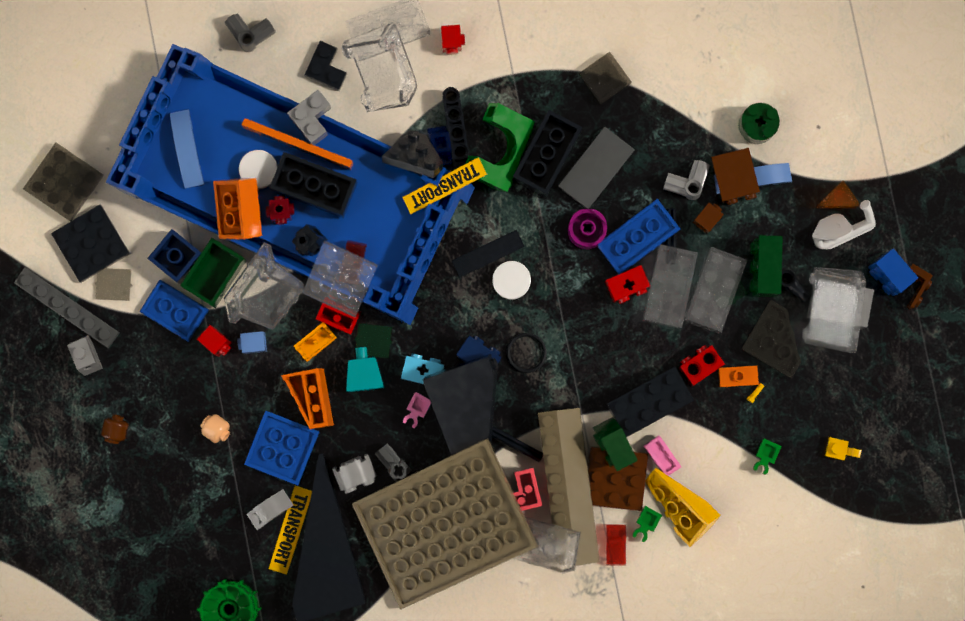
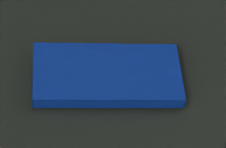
[598,198,681,274]

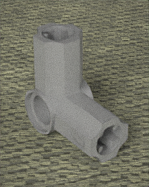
[663,160,710,200]

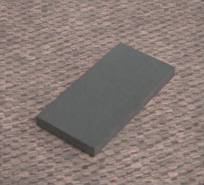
[558,127,635,209]

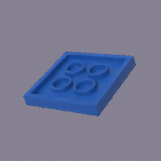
[244,410,320,486]

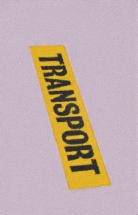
[403,157,487,214]
[269,486,312,575]

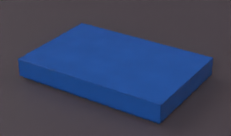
[140,280,209,342]

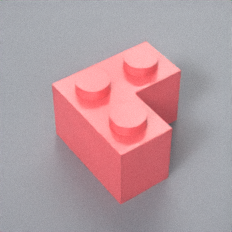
[513,468,542,511]

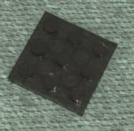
[23,142,104,222]

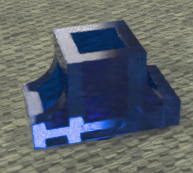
[427,126,452,166]

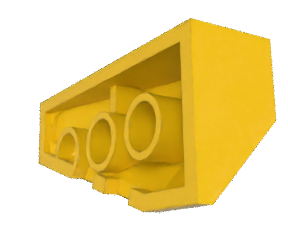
[645,468,721,547]

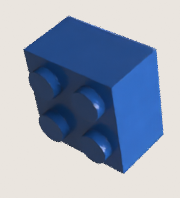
[868,248,918,296]

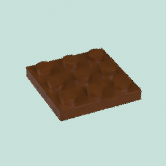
[588,447,648,511]

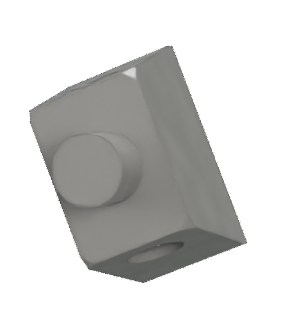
[67,335,103,376]

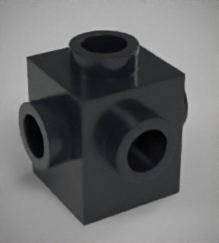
[292,224,328,256]

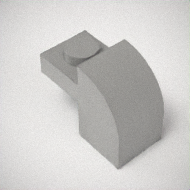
[247,489,293,530]

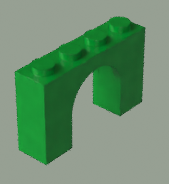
[466,103,535,192]

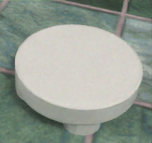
[239,150,278,189]
[492,261,531,300]

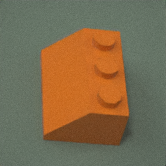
[213,178,262,239]

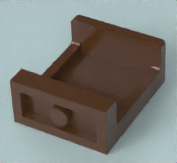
[711,148,760,205]

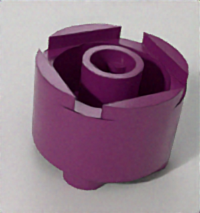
[568,209,607,250]

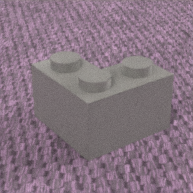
[288,90,331,145]

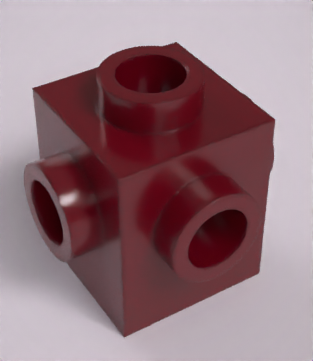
[266,196,295,225]

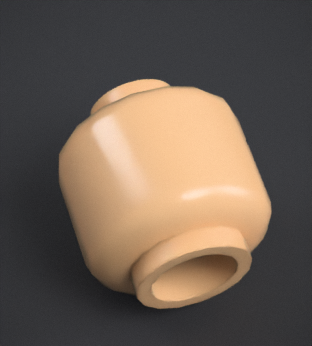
[201,414,230,443]

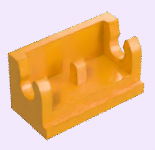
[294,322,337,362]

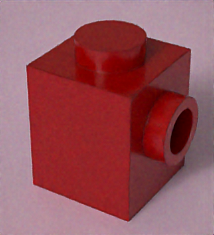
[441,25,465,55]

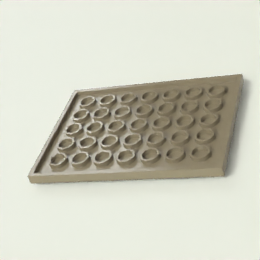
[352,439,538,610]

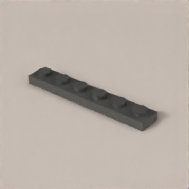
[14,267,120,348]

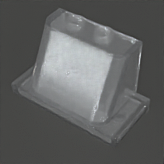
[224,243,304,330]

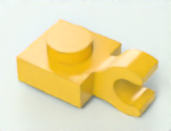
[825,437,861,460]

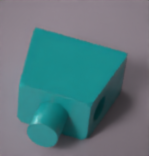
[347,347,384,392]

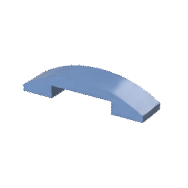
[170,109,204,189]
[714,163,792,194]

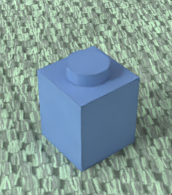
[238,331,267,354]

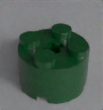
[738,103,780,144]

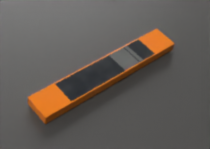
[242,118,353,170]

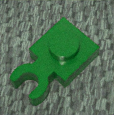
[753,438,782,475]
[632,506,662,542]

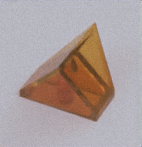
[817,181,859,208]

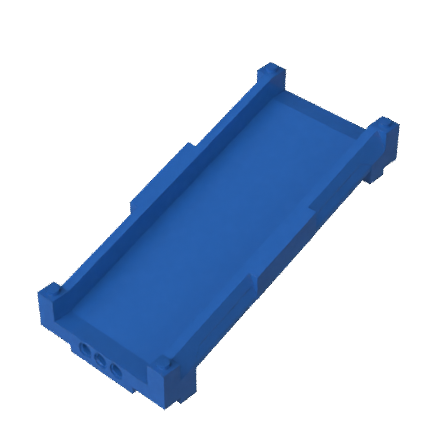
[106,44,475,325]

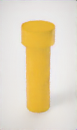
[747,383,764,403]

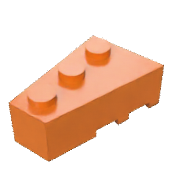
[281,368,334,429]

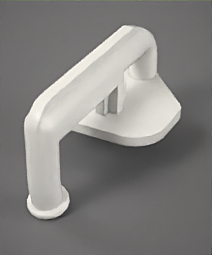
[812,200,876,249]

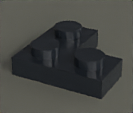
[304,41,347,91]

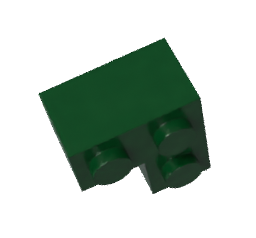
[592,417,638,471]

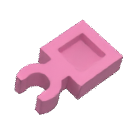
[403,392,431,428]

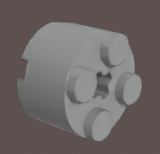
[332,454,377,493]

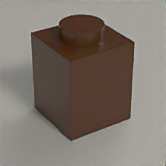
[693,203,724,234]

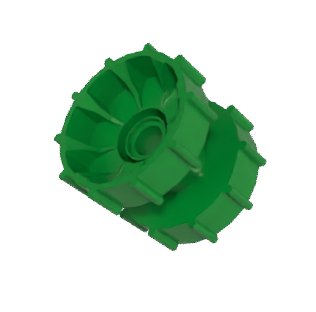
[197,579,262,621]

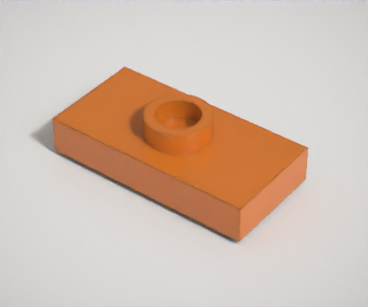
[718,366,759,387]

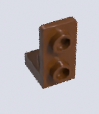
[907,264,933,309]

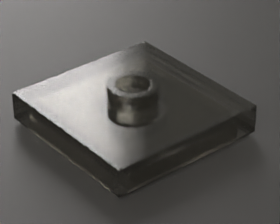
[579,52,632,105]

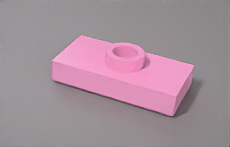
[643,435,681,476]

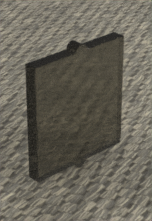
[95,268,133,301]

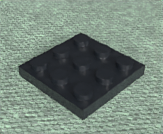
[51,204,130,283]

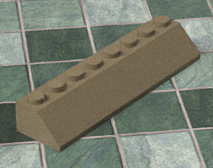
[538,408,600,568]

